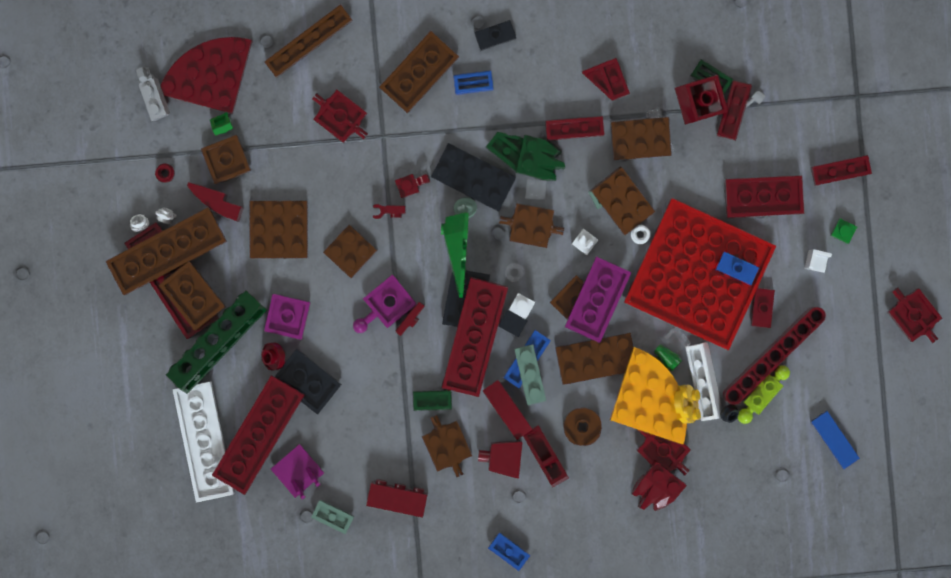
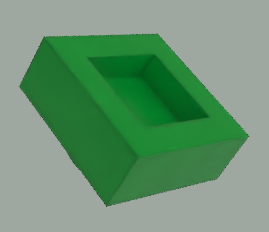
[210,112,233,136]
[830,218,857,244]

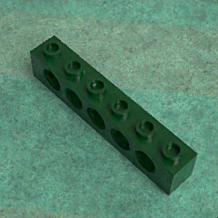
[166,291,267,394]

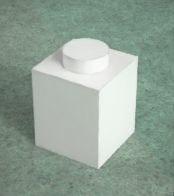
[509,293,535,319]

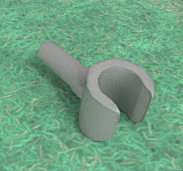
[746,91,765,107]

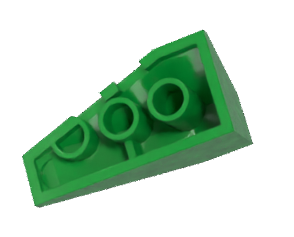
[441,213,469,298]

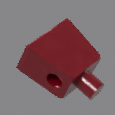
[478,440,523,479]

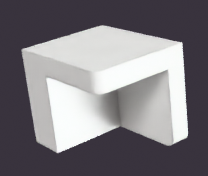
[804,249,832,273]

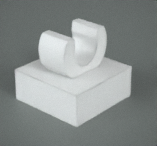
[572,229,598,255]

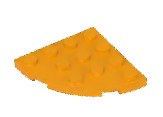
[610,347,687,444]

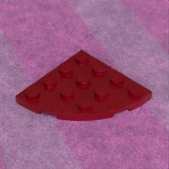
[161,37,253,114]

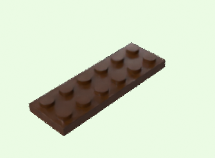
[105,207,227,296]

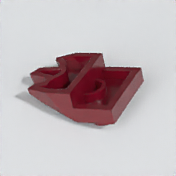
[631,461,687,511]

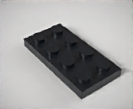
[431,143,516,212]

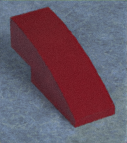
[187,182,244,222]
[482,380,533,440]
[523,425,569,488]

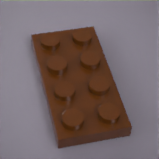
[379,31,459,114]
[555,333,633,385]

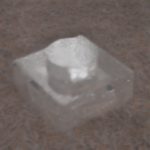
[525,179,546,200]

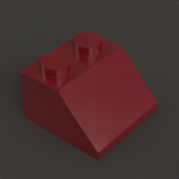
[675,75,728,125]

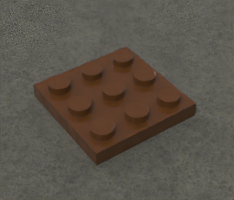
[250,201,308,259]

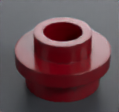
[155,163,175,183]

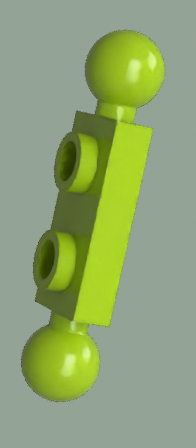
[738,365,790,424]

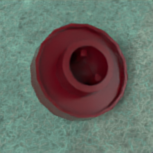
[261,342,285,371]

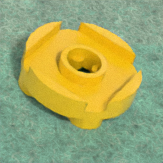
[674,385,701,424]

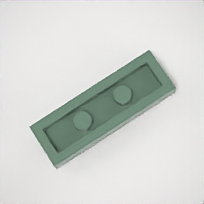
[514,344,546,405]

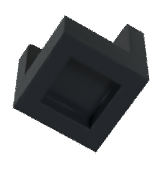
[498,310,528,337]

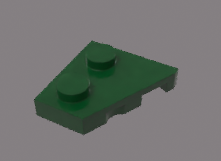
[485,132,523,171]

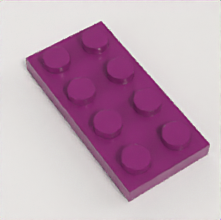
[564,257,632,343]

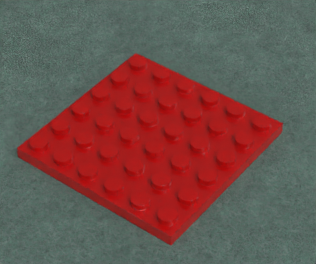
[623,198,776,350]

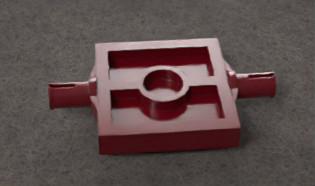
[312,89,368,143]
[887,287,943,343]
[637,430,691,476]

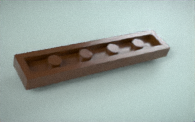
[264,4,353,78]

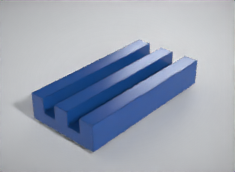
[453,71,494,95]

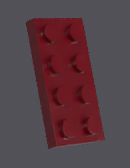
[725,176,804,218]

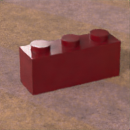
[366,479,428,518]

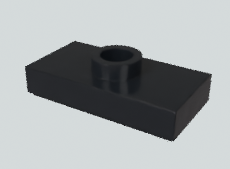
[474,20,516,51]

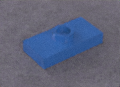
[716,252,759,285]

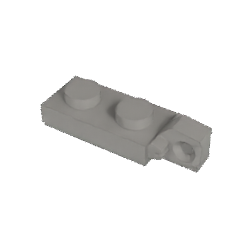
[136,67,170,121]

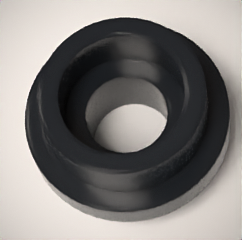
[720,404,739,423]

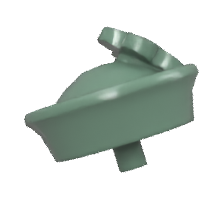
[454,197,477,218]

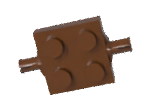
[499,203,564,248]
[421,415,472,477]

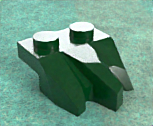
[515,135,565,181]

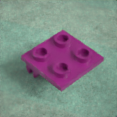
[271,444,324,500]

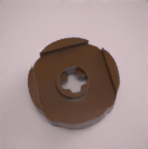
[563,407,602,446]

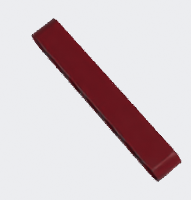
[723,307,826,405]

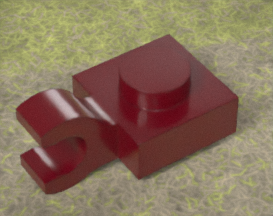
[395,174,430,198]
[373,204,406,219]

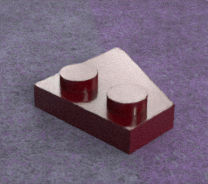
[582,58,630,101]

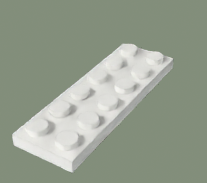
[173,381,235,502]

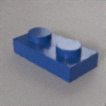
[488,532,530,571]

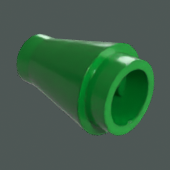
[654,344,682,371]

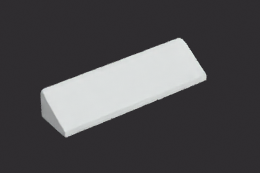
[685,342,722,421]

